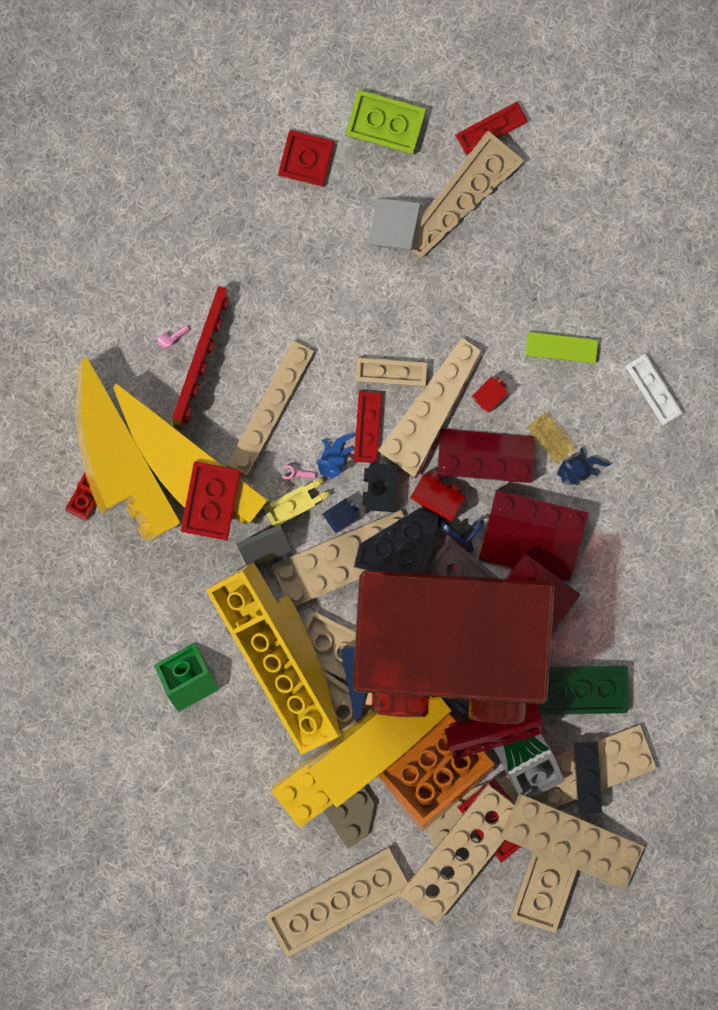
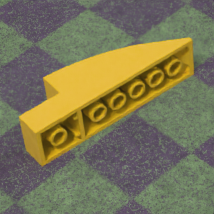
[76,357,180,542]
[113,384,269,524]
[206,562,340,755]
[271,673,451,828]

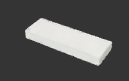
[625,354,683,426]

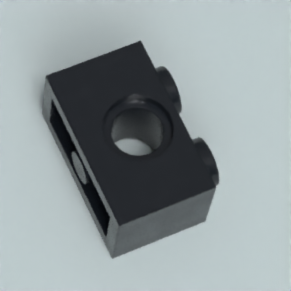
[362,463,398,513]

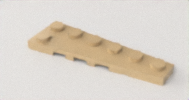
[411,131,524,258]
[378,338,482,479]

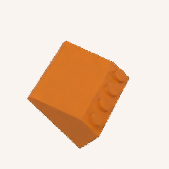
[378,713,495,832]

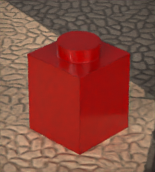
[471,376,508,414]

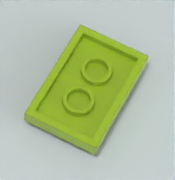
[345,90,426,155]

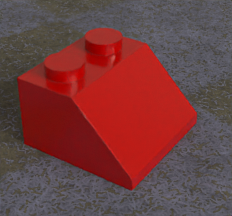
[409,472,465,522]

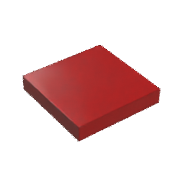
[278,130,335,187]

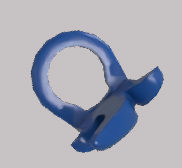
[316,433,355,479]

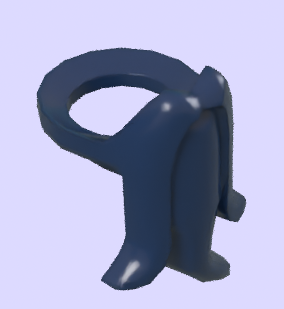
[557,447,611,486]
[434,513,484,552]

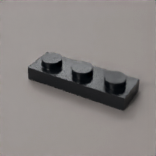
[573,741,602,814]

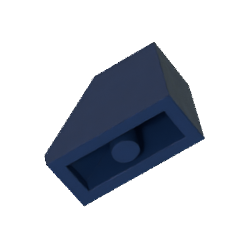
[322,498,360,534]

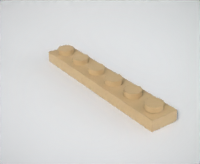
[227,340,314,476]

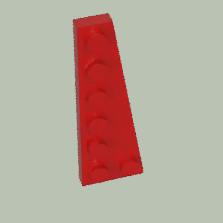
[172,286,230,429]

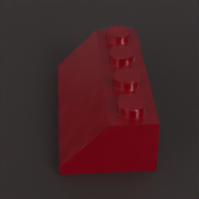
[436,429,534,483]
[444,700,546,760]

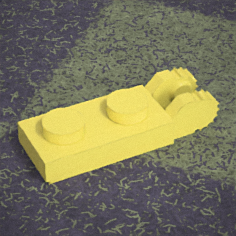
[263,478,331,528]

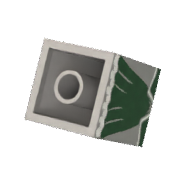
[493,735,564,798]

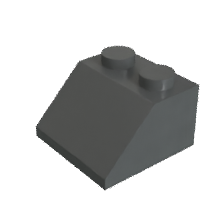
[236,525,292,570]

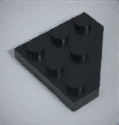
[353,510,439,585]

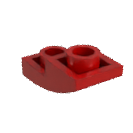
[65,472,96,521]

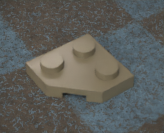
[323,787,374,849]

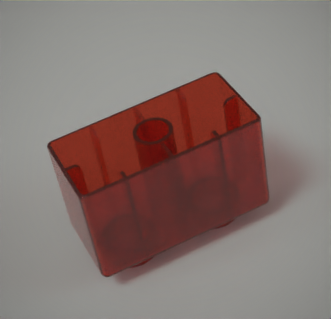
[352,570,555,724]

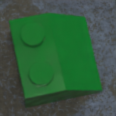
[154,642,220,712]

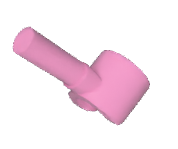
[157,326,190,349]
[282,465,315,480]

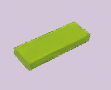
[525,332,598,364]

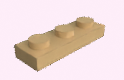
[355,358,427,387]

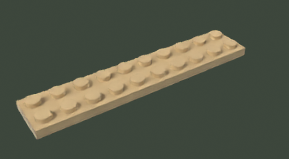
[427,724,657,848]

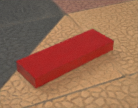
[455,101,528,156]
[354,391,382,464]

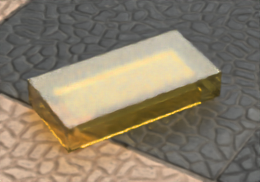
[527,413,574,463]

